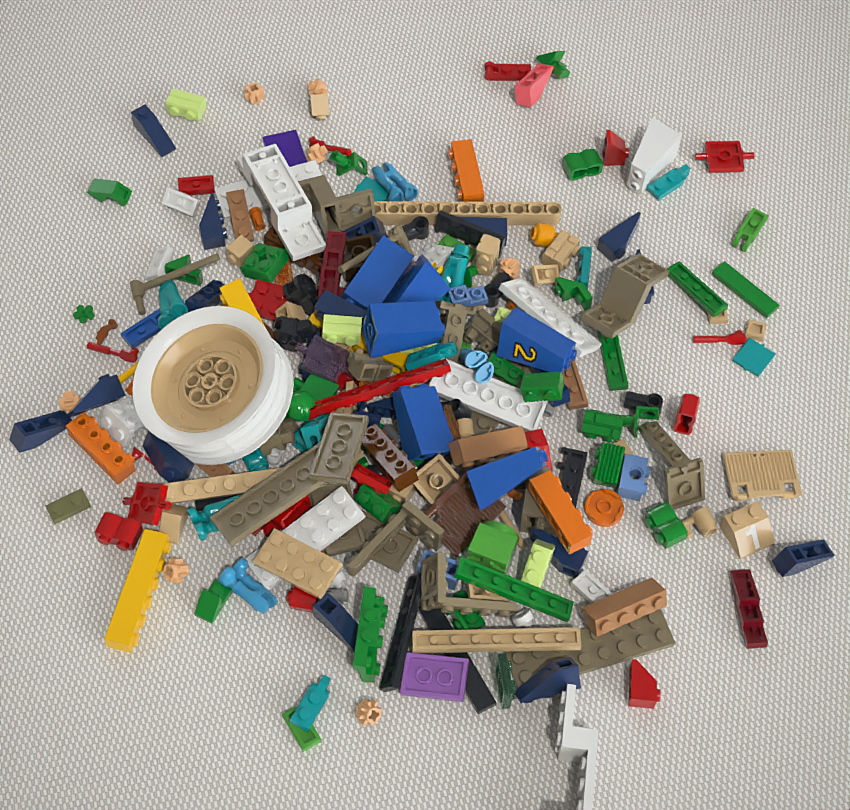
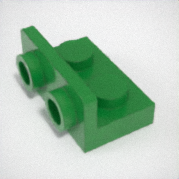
[445,590,486,630]

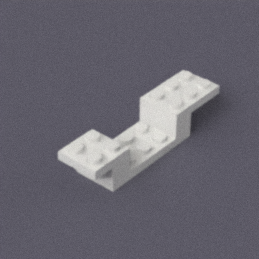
[237,144,326,261]
[554,684,599,810]

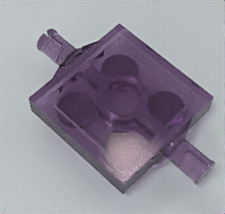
[294,335,353,383]

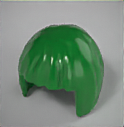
[286,390,315,422]

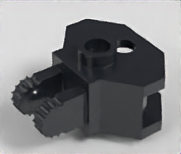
[283,273,318,315]
[274,316,318,352]

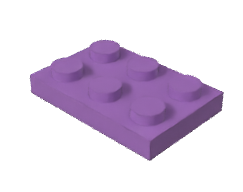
[400,652,469,702]

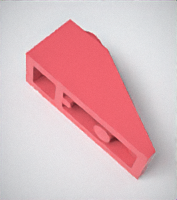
[515,64,554,107]

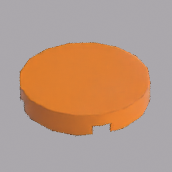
[584,489,624,527]

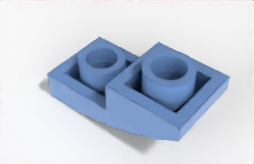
[448,285,488,307]

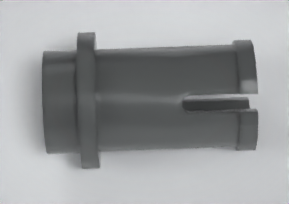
[384,424,402,448]

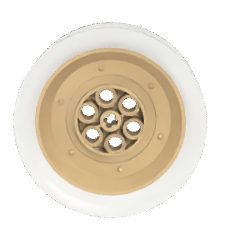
[133,306,294,465]

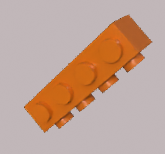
[448,139,485,202]
[66,412,136,485]
[528,470,593,554]

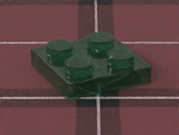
[495,653,516,709]

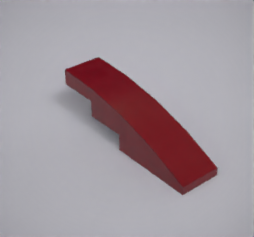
[318,231,347,300]
[730,569,768,649]

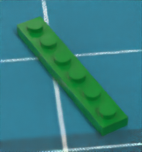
[454,557,574,622]

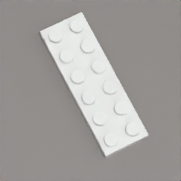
[215,160,321,221]
[499,277,602,357]
[428,358,548,432]
[246,486,366,591]

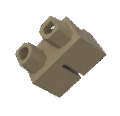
[463,308,502,353]
[347,352,394,382]
[259,418,298,456]

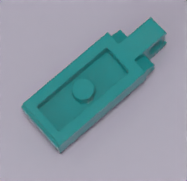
[646,164,691,201]
[577,246,592,289]
[405,341,458,371]
[289,675,331,732]

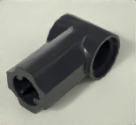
[402,216,429,241]
[484,272,513,308]
[624,391,663,415]
[441,399,472,420]

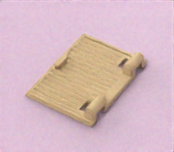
[723,450,802,501]

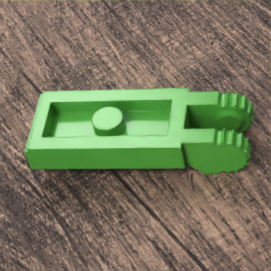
[732,208,769,252]

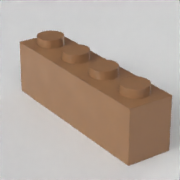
[448,426,528,468]
[582,577,667,637]

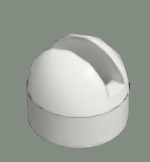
[266,448,282,465]

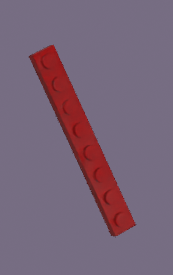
[309,358,451,420]

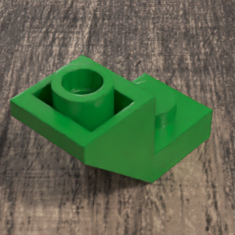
[87,178,132,207]
[553,277,593,310]

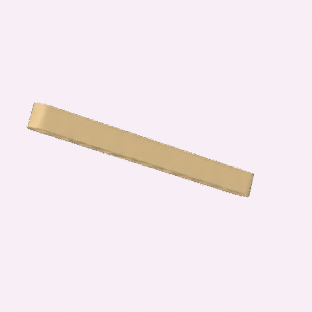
[374,201,562,225]

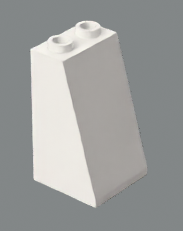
[627,118,682,195]

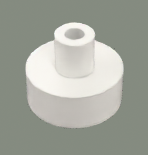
[330,569,346,589]
[511,608,534,628]

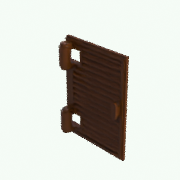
[424,468,506,557]

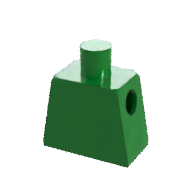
[294,374,339,416]

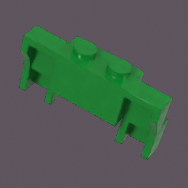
[353,587,388,683]

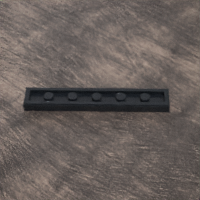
[379,573,422,692]
[418,606,497,714]

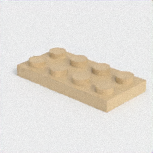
[252,528,343,600]

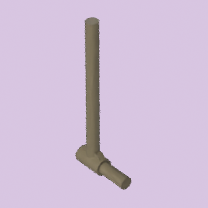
[338,224,415,274]
[130,253,220,315]

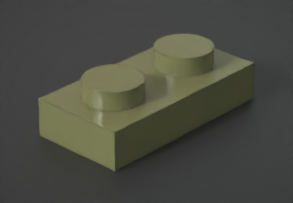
[45,488,91,524]

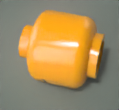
[530,223,558,248]

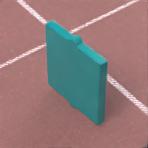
[353,176,390,202]
[732,338,776,377]

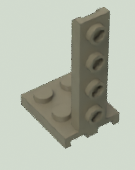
[435,300,477,363]
[639,421,705,510]
[347,500,445,577]
[421,552,518,617]

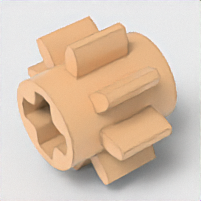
[307,78,328,95]
[244,83,265,104]
[305,143,328,164]
[499,257,521,280]
[59,391,81,413]
[163,558,189,583]
[354,698,382,726]

